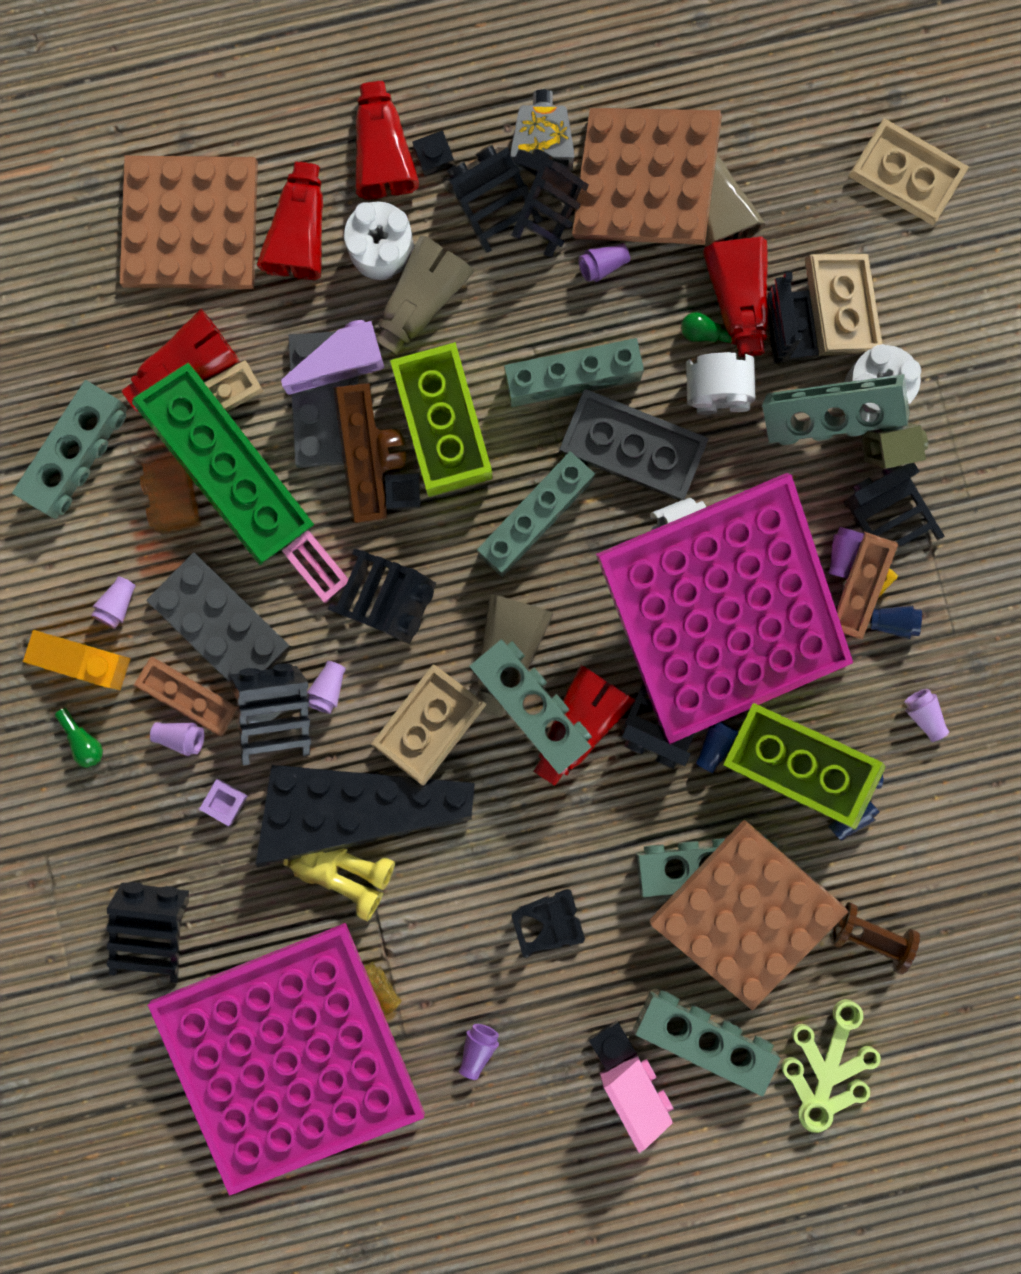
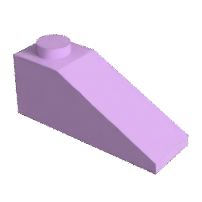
[281,320,385,395]

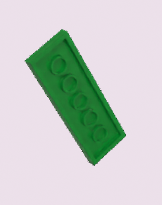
[132,363,314,566]

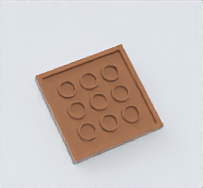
[572,108,722,245]
[120,155,258,289]
[649,820,848,1011]

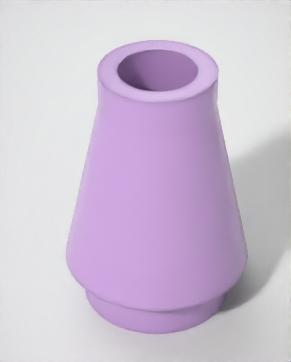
[91,576,136,629]
[307,661,346,714]
[904,689,949,742]
[150,722,205,756]

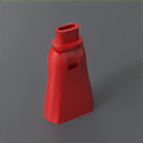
[355,81,420,200]
[257,162,323,281]
[703,237,768,357]
[121,309,240,412]
[533,665,636,786]

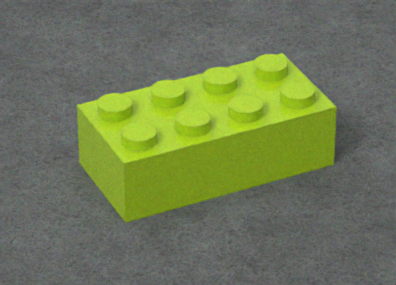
[390,342,493,497]
[723,703,886,830]

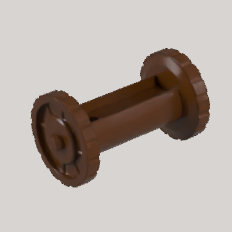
[831,902,920,975]

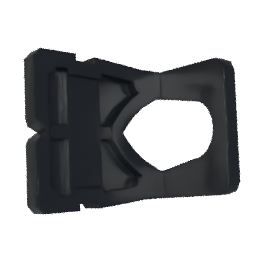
[511,889,585,958]

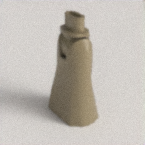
[704,155,765,248]
[376,235,474,355]
[477,594,553,718]

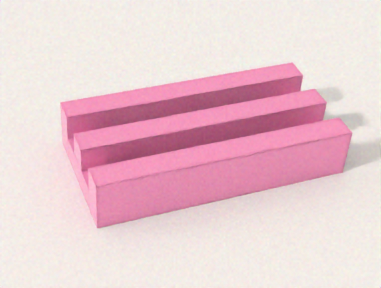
[282,530,348,604]

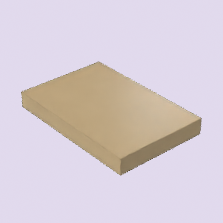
[848,118,969,225]
[805,254,882,356]
[371,664,487,786]

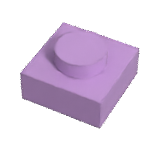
[199,779,248,826]

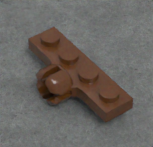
[333,383,406,523]

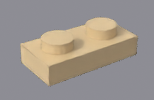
[204,360,264,412]

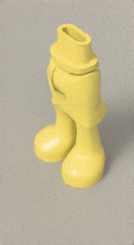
[283,848,395,922]

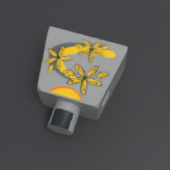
[511,89,574,171]

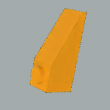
[23,630,131,690]

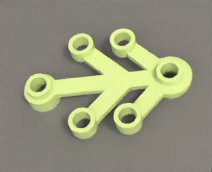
[781,999,881,1133]

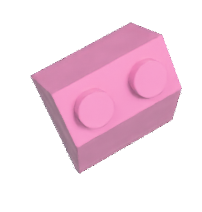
[600,1053,674,1153]

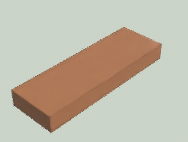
[836,532,898,640]
[133,656,238,737]

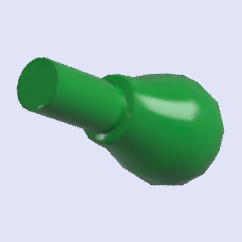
[681,312,737,346]
[55,708,103,768]

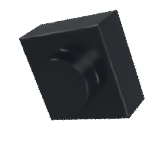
[412,130,455,176]
[385,473,421,511]
[588,1020,636,1071]

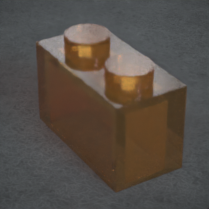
[140,458,202,535]

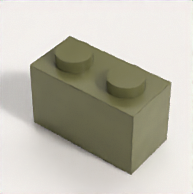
[861,423,928,469]

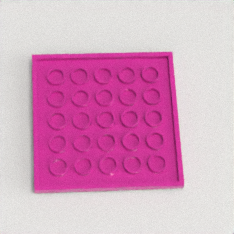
[596,473,853,744]
[148,923,425,1196]

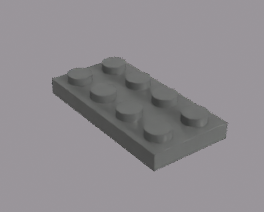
[288,331,359,468]
[559,389,709,501]
[146,552,291,682]

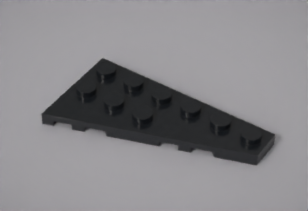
[256,765,475,868]

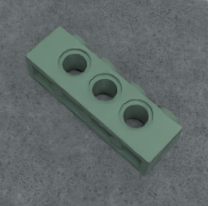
[504,338,644,408]
[762,374,910,445]
[12,380,128,520]
[477,451,595,578]
[469,639,592,774]
[636,834,778,897]
[633,990,781,1097]

